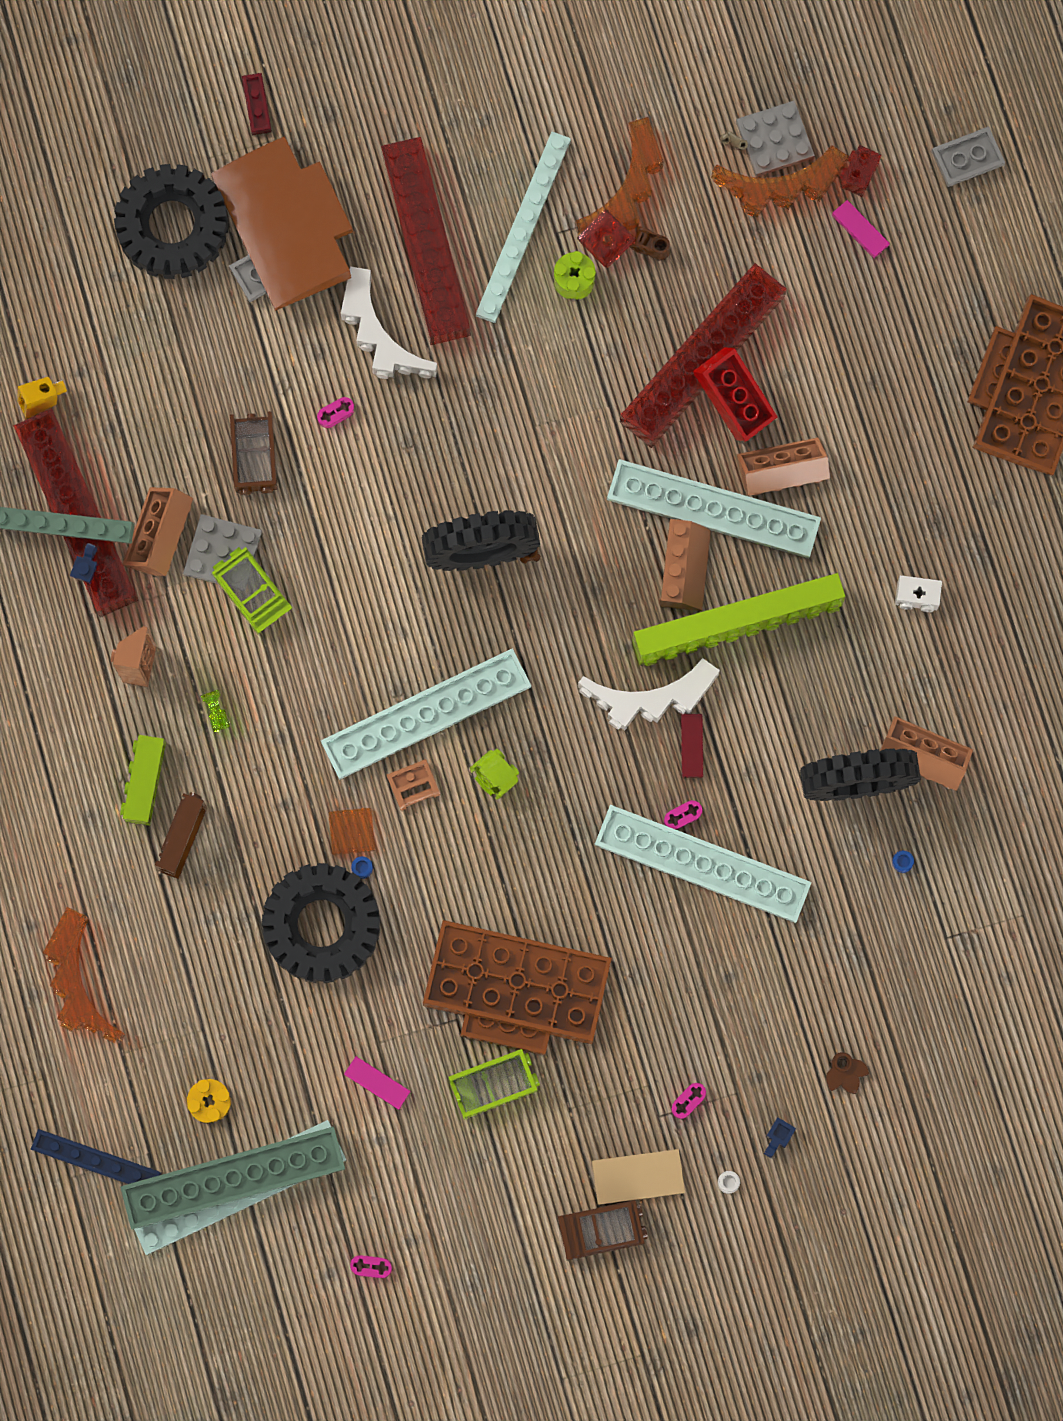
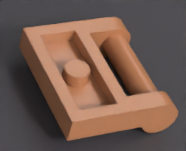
[386,759,440,811]

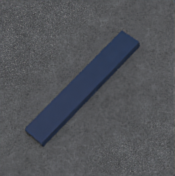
[30,1129,162,1184]

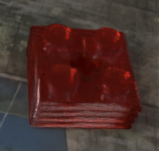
[577,209,636,268]

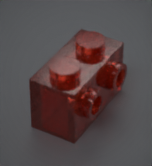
[839,145,882,197]

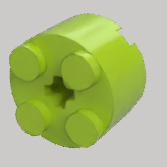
[554,251,596,300]
[470,749,519,800]

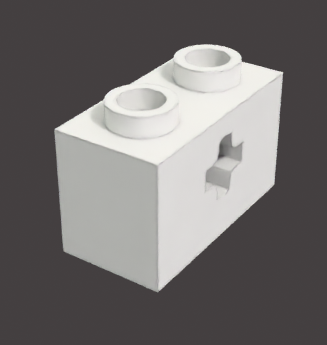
[895,575,942,612]

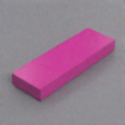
[832,200,890,259]
[344,1056,411,1110]

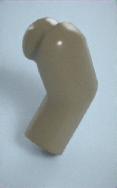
[720,131,748,150]

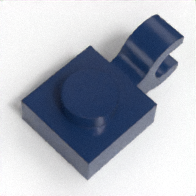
[70,543,98,584]
[764,1117,796,1158]

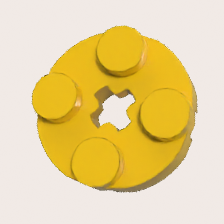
[187,1079,231,1123]

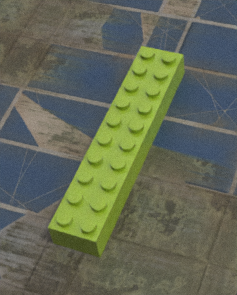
[632,573,846,666]

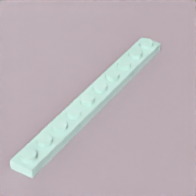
[476,132,571,323]

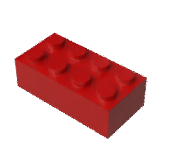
[693,347,778,442]

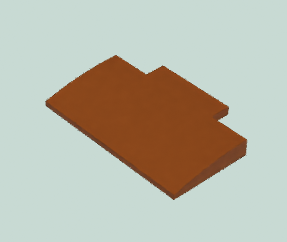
[211,136,353,311]
[967,294,1063,476]
[423,920,612,1056]

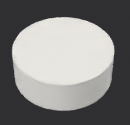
[718,1171,740,1194]

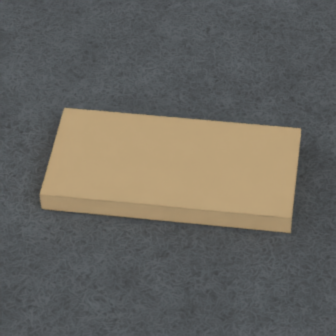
[592,1149,685,1205]

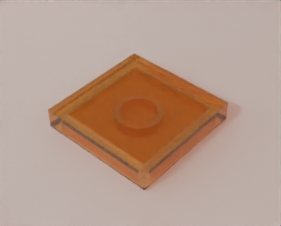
[328,808,375,855]

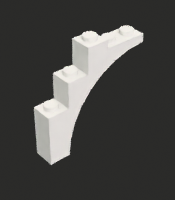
[341,266,438,379]
[578,658,720,731]

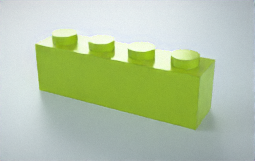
[120,735,166,826]

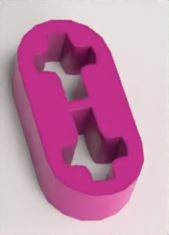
[317,397,355,428]
[664,800,702,830]
[671,1083,706,1119]
[350,1255,392,1278]

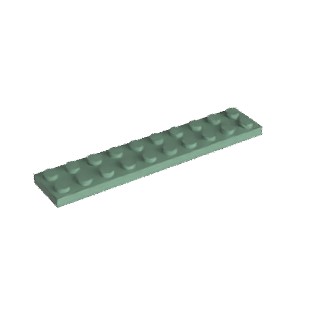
[120,1126,346,1230]

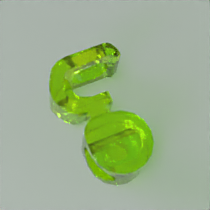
[200,689,230,732]

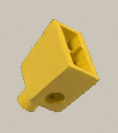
[17,377,67,419]

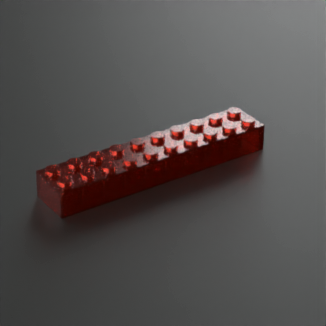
[381,137,471,346]
[620,263,787,448]
[13,409,139,618]

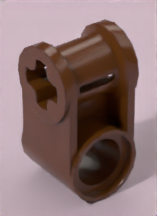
[629,227,670,260]

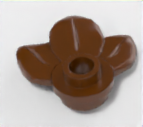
[826,1052,869,1094]

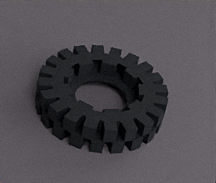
[114,164,229,279]
[421,510,540,571]
[800,748,921,801]
[262,863,381,983]

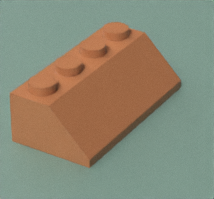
[737,437,830,496]
[122,487,193,576]
[660,519,711,611]
[111,626,157,687]
[880,716,973,791]

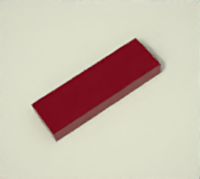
[242,73,272,136]
[681,714,703,778]

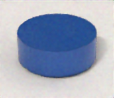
[892,850,914,873]
[351,856,373,879]

